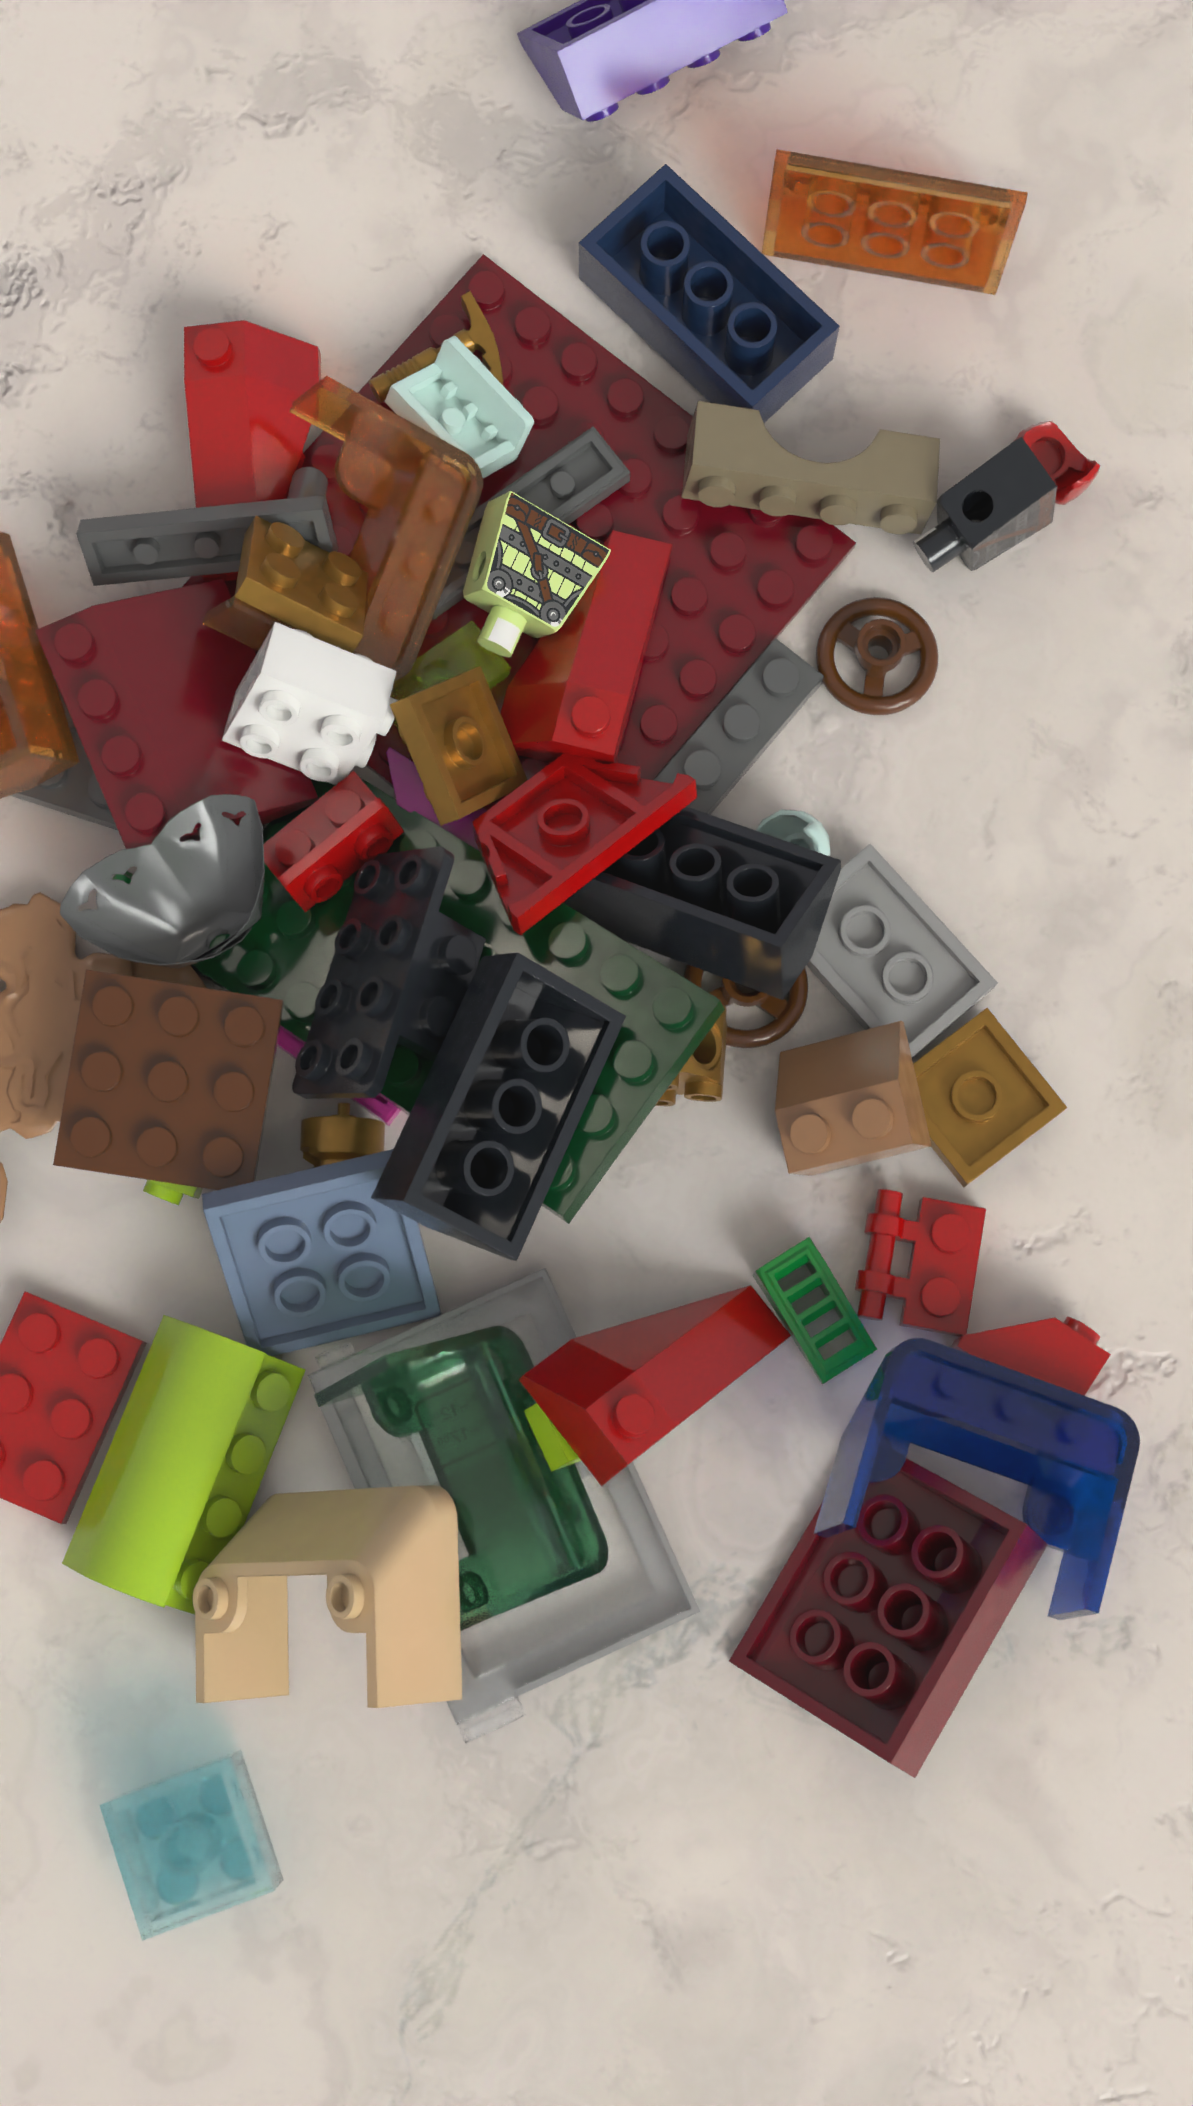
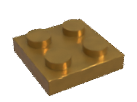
[235,515,368,653]
[389,666,527,826]
[913,1008,1068,1187]

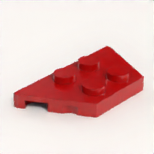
[472,753,697,935]

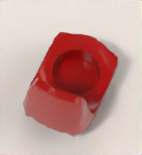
[1013,421,1100,505]

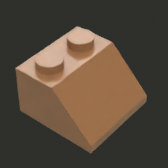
[775,1021,932,1176]

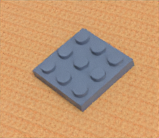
[202,1149,441,1356]

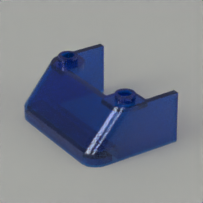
[814,1338,1140,1620]

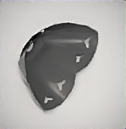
[60,794,265,969]

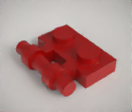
[855,1189,986,1337]

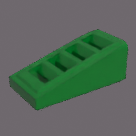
[752,1237,877,1384]

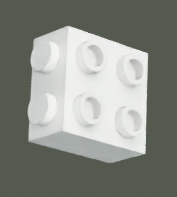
[222,622,398,785]

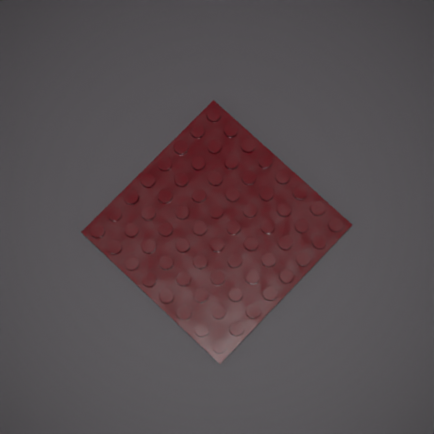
[182,254,856,810]

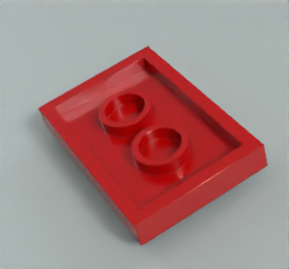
[0,1291,147,1524]

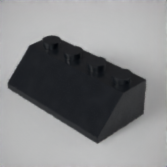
[563,806,841,1000]
[371,952,626,1261]

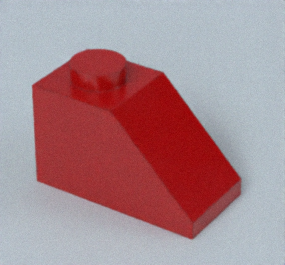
[948,1316,1111,1423]

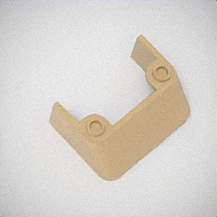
[193,1485,462,1708]

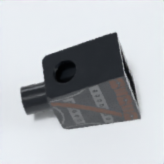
[913,437,1057,572]

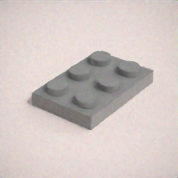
[807,844,998,1059]

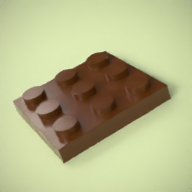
[53,969,284,1190]

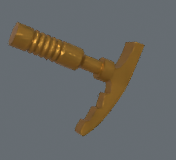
[369,291,503,403]

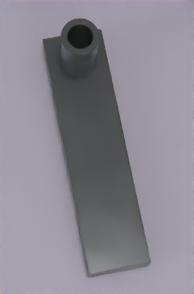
[76,467,338,586]

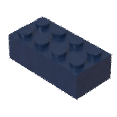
[579,164,840,423]

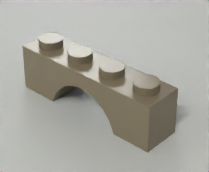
[682,401,940,535]

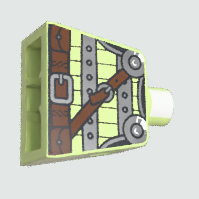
[463,491,611,657]

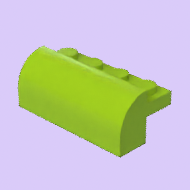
[62,1315,306,1615]

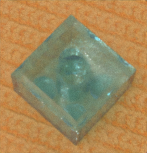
[99,1750,284,1941]

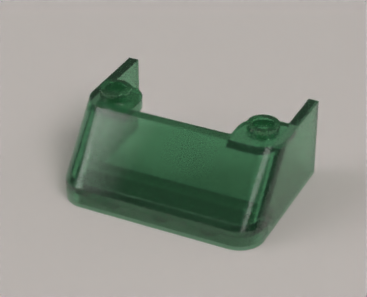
[314,1325,608,1633]

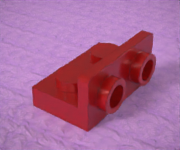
[263,771,404,912]

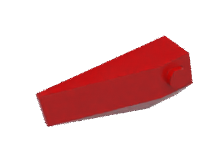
[184,320,322,582]
[500,530,673,764]
[519,1285,791,1486]

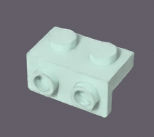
[385,336,534,488]

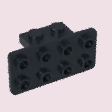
[292,846,486,1099]

